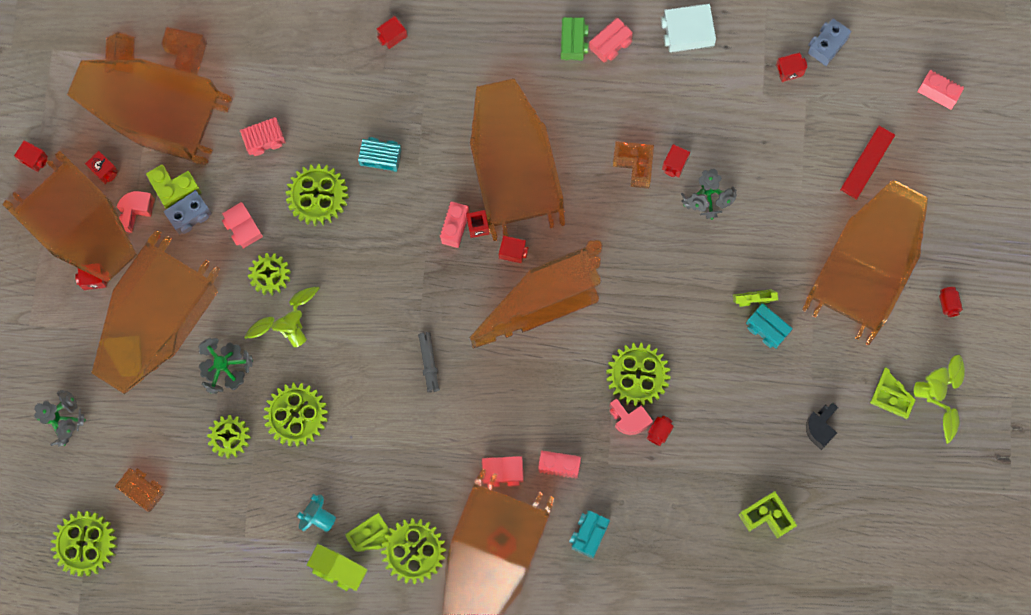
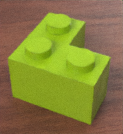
[146,164,202,209]
[739,491,797,539]
[306,544,368,591]

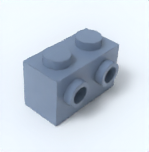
[808,18,852,66]
[163,190,212,235]

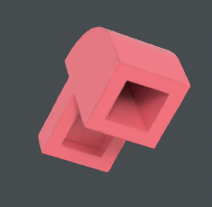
[117,191,155,233]
[609,399,653,435]

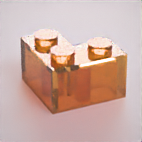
[161,27,207,78]
[613,141,654,189]

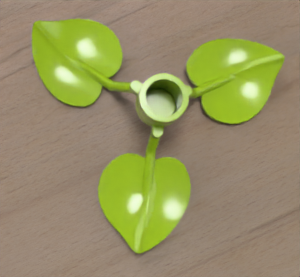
[244,287,320,347]
[914,355,965,444]

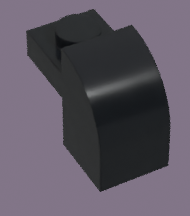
[806,402,839,450]

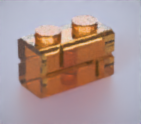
[115,468,164,512]

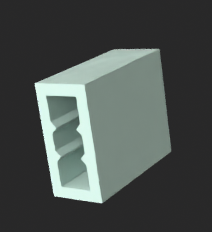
[661,4,716,52]

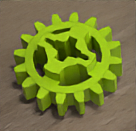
[248,253,291,296]
[207,415,251,459]

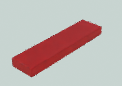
[840,126,895,200]

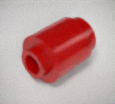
[939,287,963,317]
[647,415,674,446]

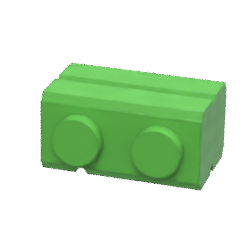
[561,17,588,60]

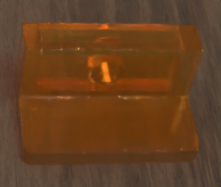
[104,32,135,74]

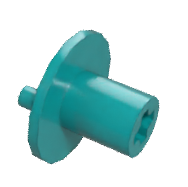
[296,494,336,532]

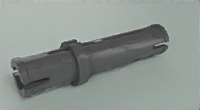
[418,332,440,392]

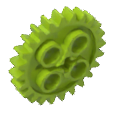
[285,164,349,226]
[606,343,671,407]
[263,383,329,447]
[51,511,118,577]
[380,518,446,584]

